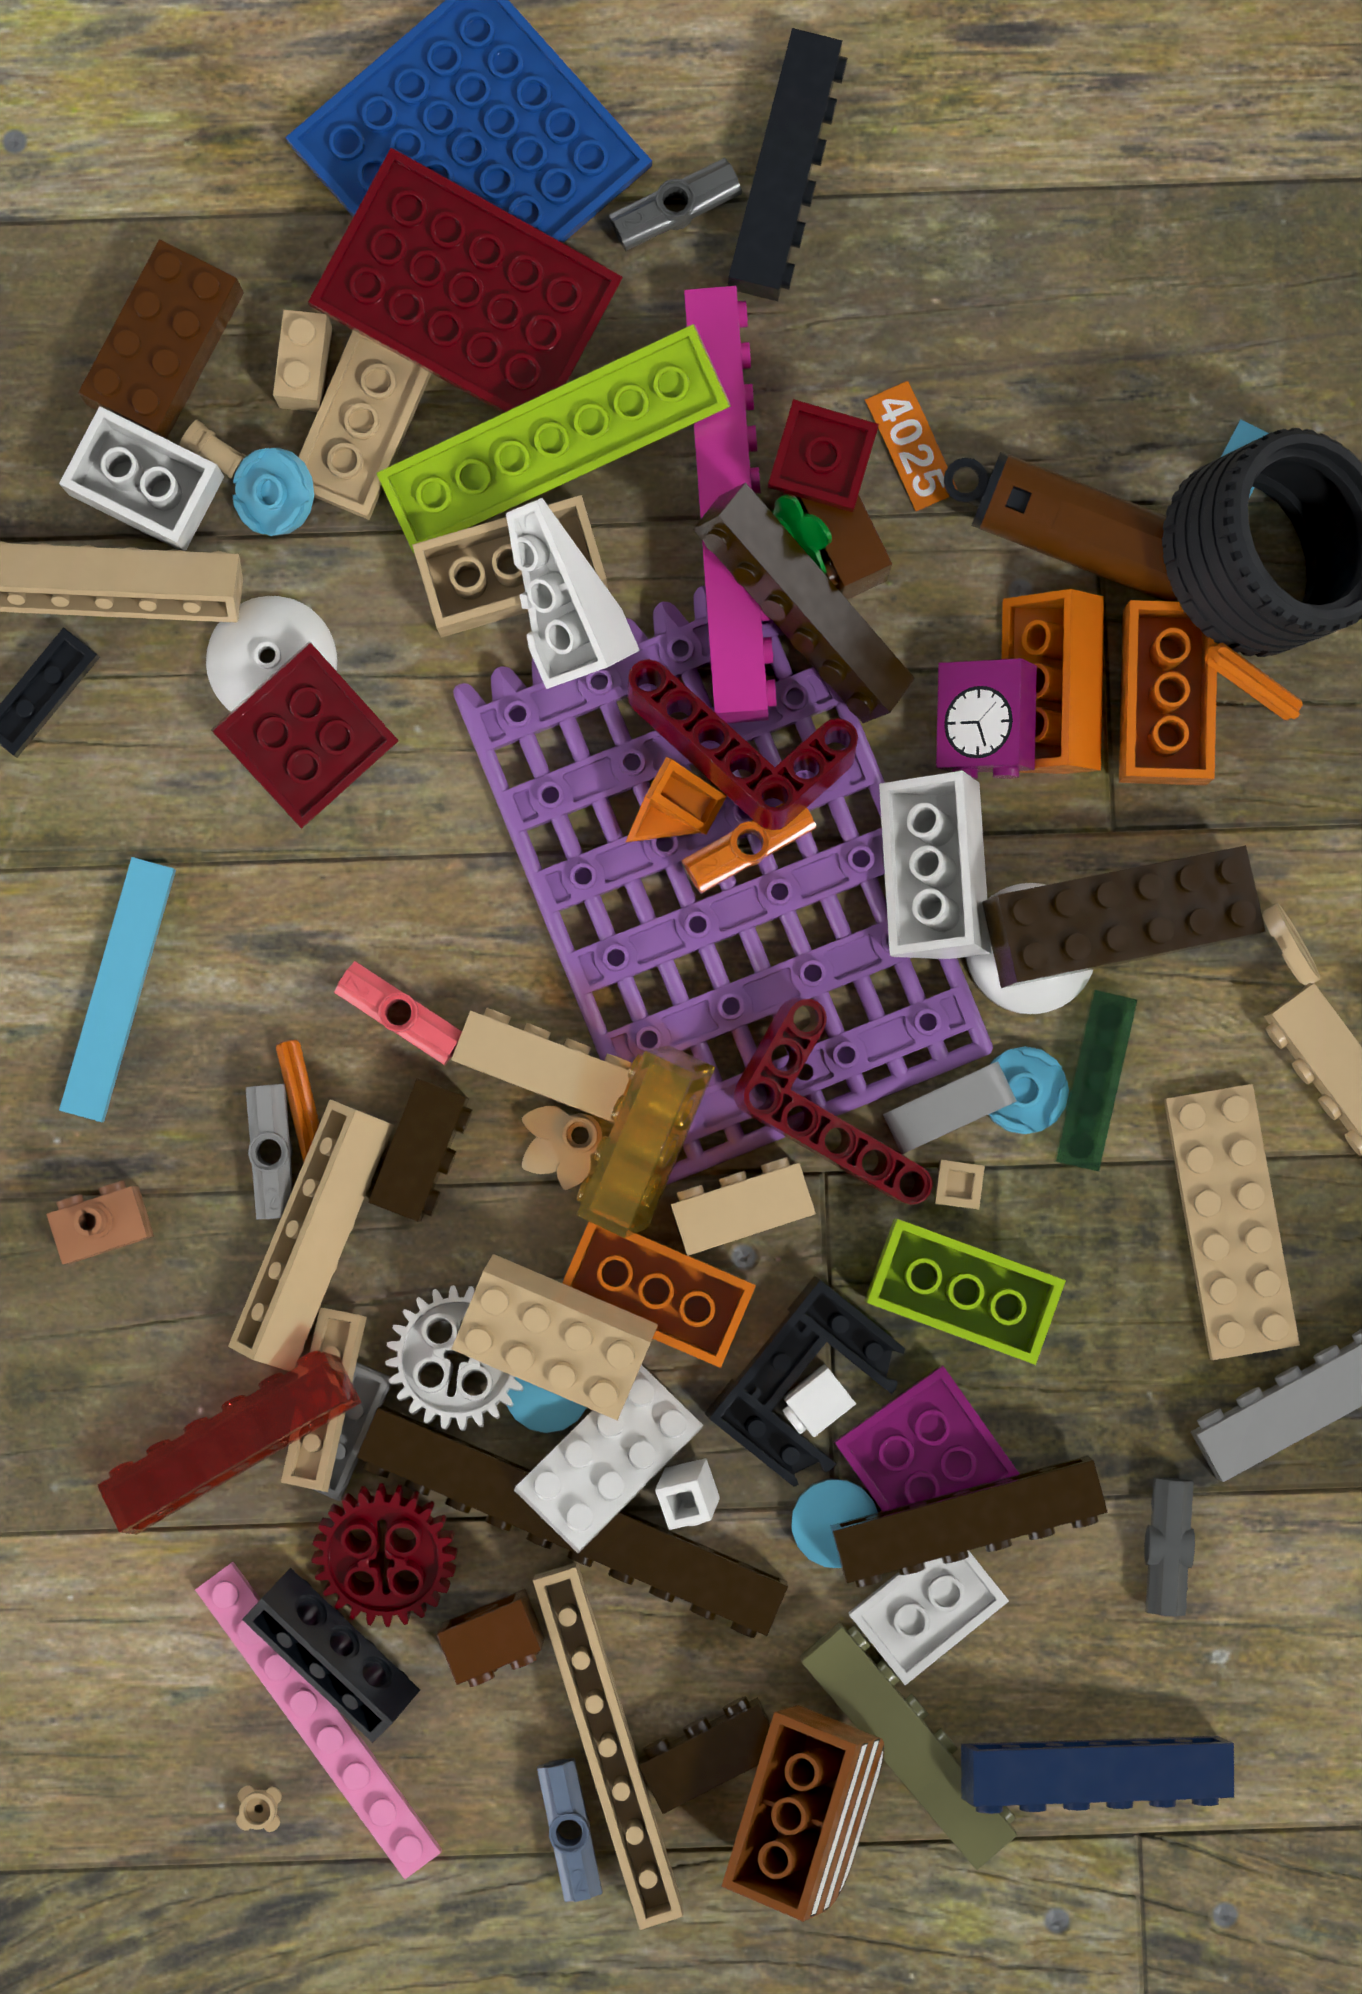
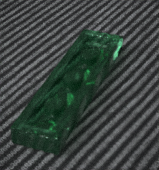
[1054,990,1138,1172]

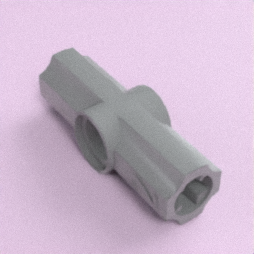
[246,1084,293,1219]

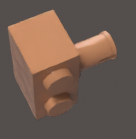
[46,1181,154,1265]

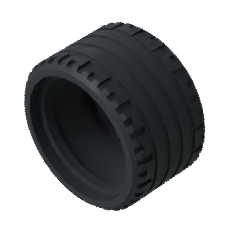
[1162,428,1362,657]

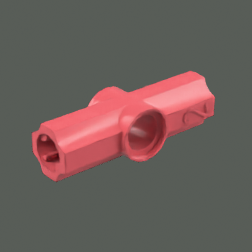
[334,961,462,1066]

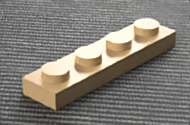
[281,1307,367,1492]

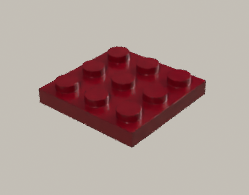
[211,642,399,829]

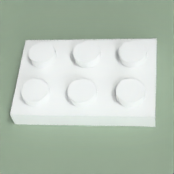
[849,1551,1009,1685]

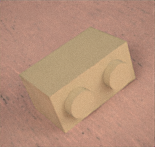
[273,309,333,412]

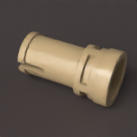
[179,419,246,479]

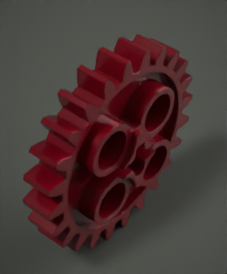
[311,1483,458,1627]

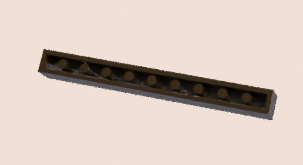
[357,1405,788,1638]

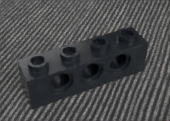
[242,1567,420,1743]

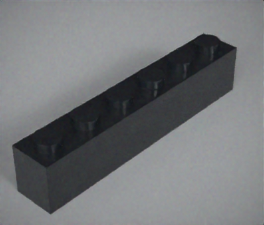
[728,28,848,302]

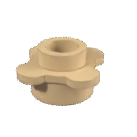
[236,1785,282,1832]

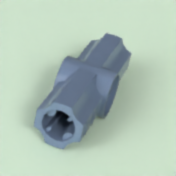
[537,1758,603,1902]

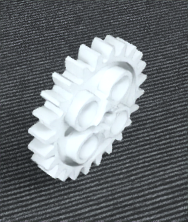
[385,1285,524,1431]

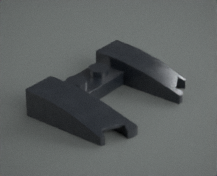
[705,1276,905,1487]

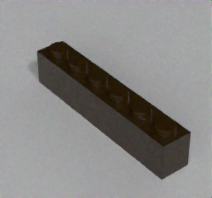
[693,482,915,723]
[830,1455,1108,1587]

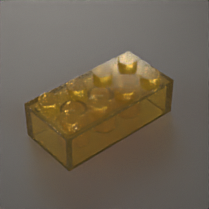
[576,1045,716,1238]

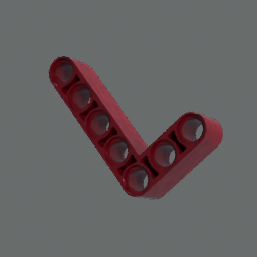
[628,659,858,830]
[734,998,932,1205]

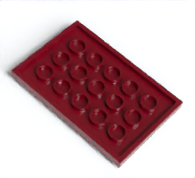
[308,148,623,413]

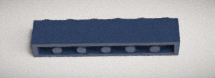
[961,1736,1234,1814]

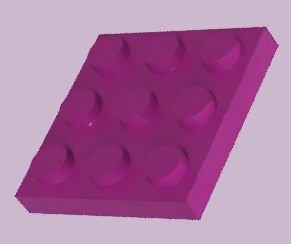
[834,1365,1020,1511]

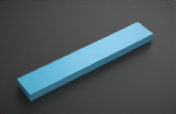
[59,857,176,1122]

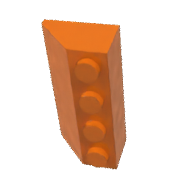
[1001,589,1104,774]

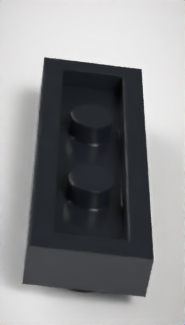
[0,627,100,758]

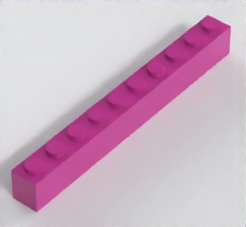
[684,286,777,724]

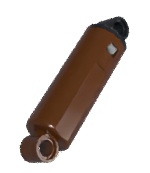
[943,452,1178,602]

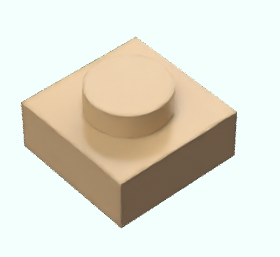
[934,1160,985,1210]

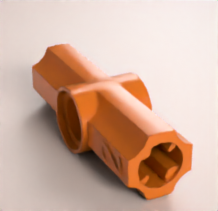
[682,803,817,894]

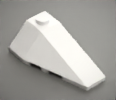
[506,498,640,689]

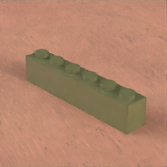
[800,1622,1017,1870]

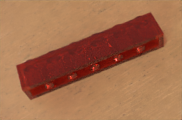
[97,1350,362,1535]

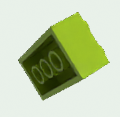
[864,1218,1066,1365]

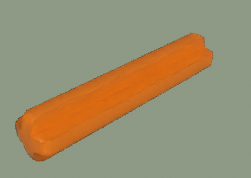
[1205,643,1303,720]
[276,1040,319,1163]

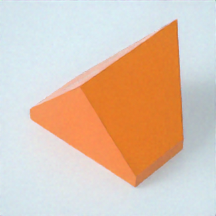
[625,757,727,842]

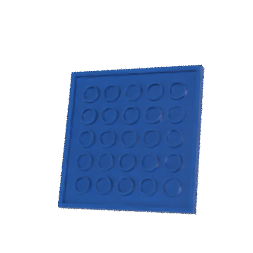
[285,0,652,243]

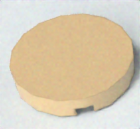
[1262,903,1321,987]

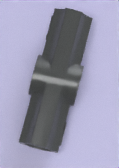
[609,158,742,251]
[1144,1477,1195,1617]

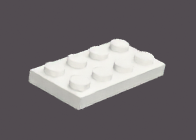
[514,1365,703,1553]

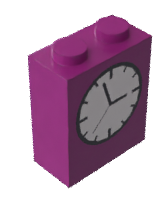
[936,658,1037,780]

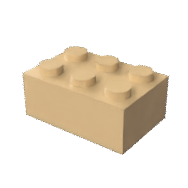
[671,1157,816,1256]

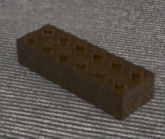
[982,845,1266,988]

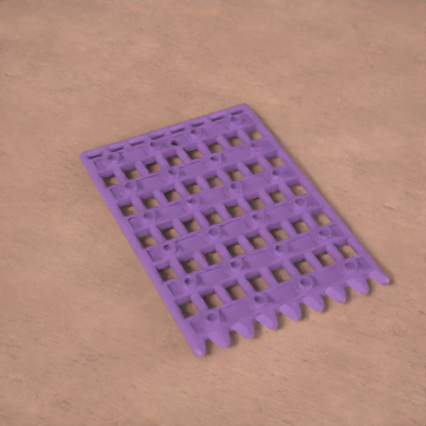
[453,585,993,1188]

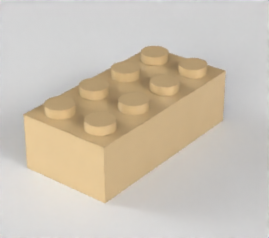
[412,495,608,638]
[451,1254,658,1421]

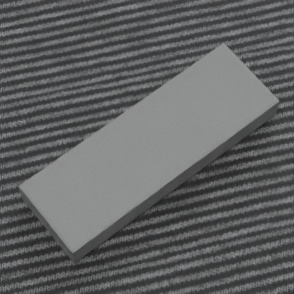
[312,1362,391,1501]

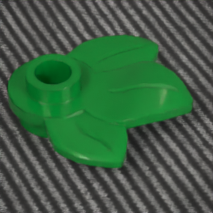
[771,495,832,574]

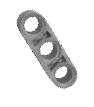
[883,1061,1017,1155]

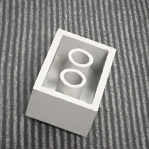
[59,406,224,552]

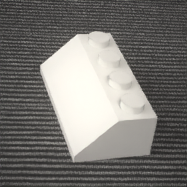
[879,771,991,959]

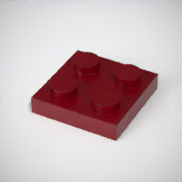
[768,399,879,513]

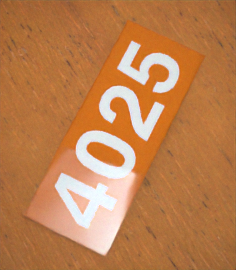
[865,381,958,511]

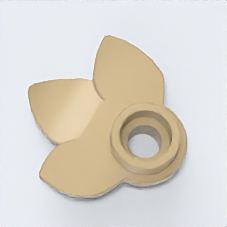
[522,1106,602,1190]

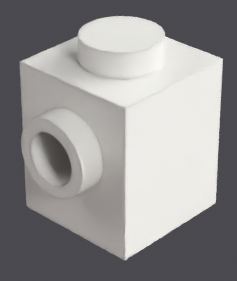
[655,1458,720,1530]

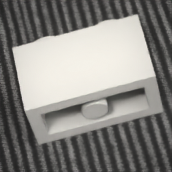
[782,1364,856,1437]

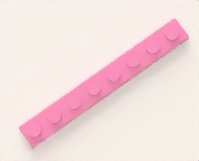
[195,1562,442,1879]

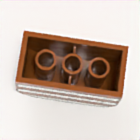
[721,1705,884,1922]

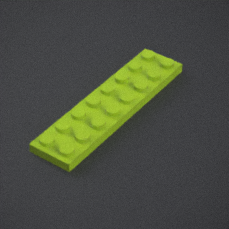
[376,324,731,553]

